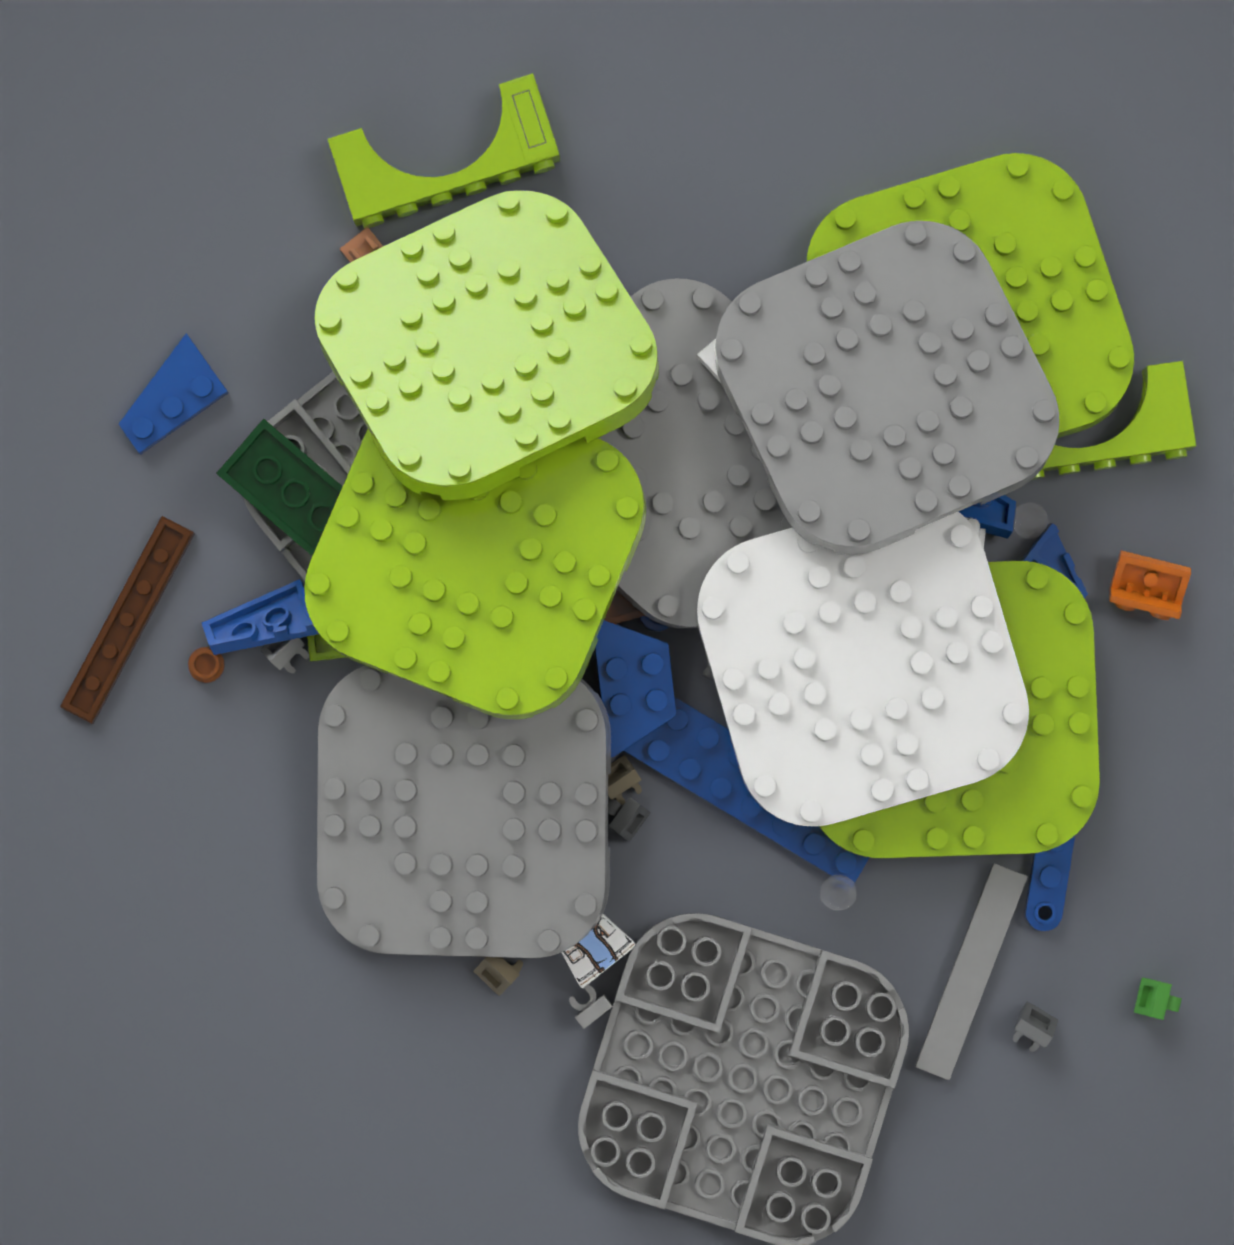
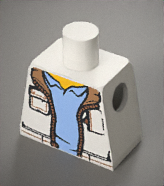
[561,914,636,988]

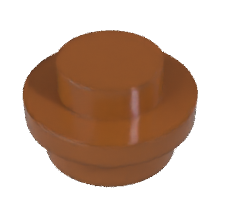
[188,647,225,683]

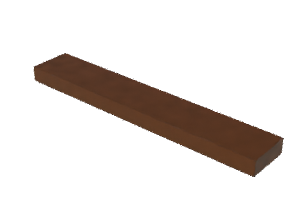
[60,516,195,724]

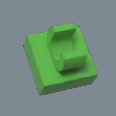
[1134,977,1182,1020]

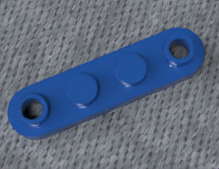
[1025,836,1075,931]

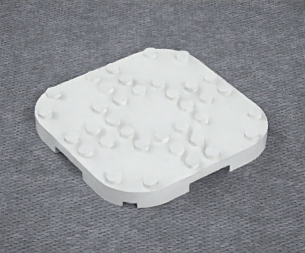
[697,512,1029,826]

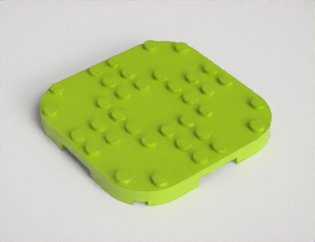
[806,153,1134,438]
[315,191,659,500]
[304,429,646,720]
[818,561,1100,858]

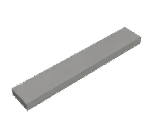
[914,863,1028,1080]

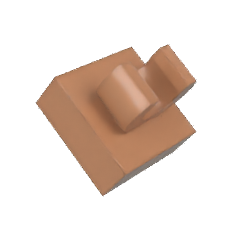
[340,228,384,262]

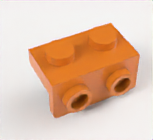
[1109,550,1191,620]

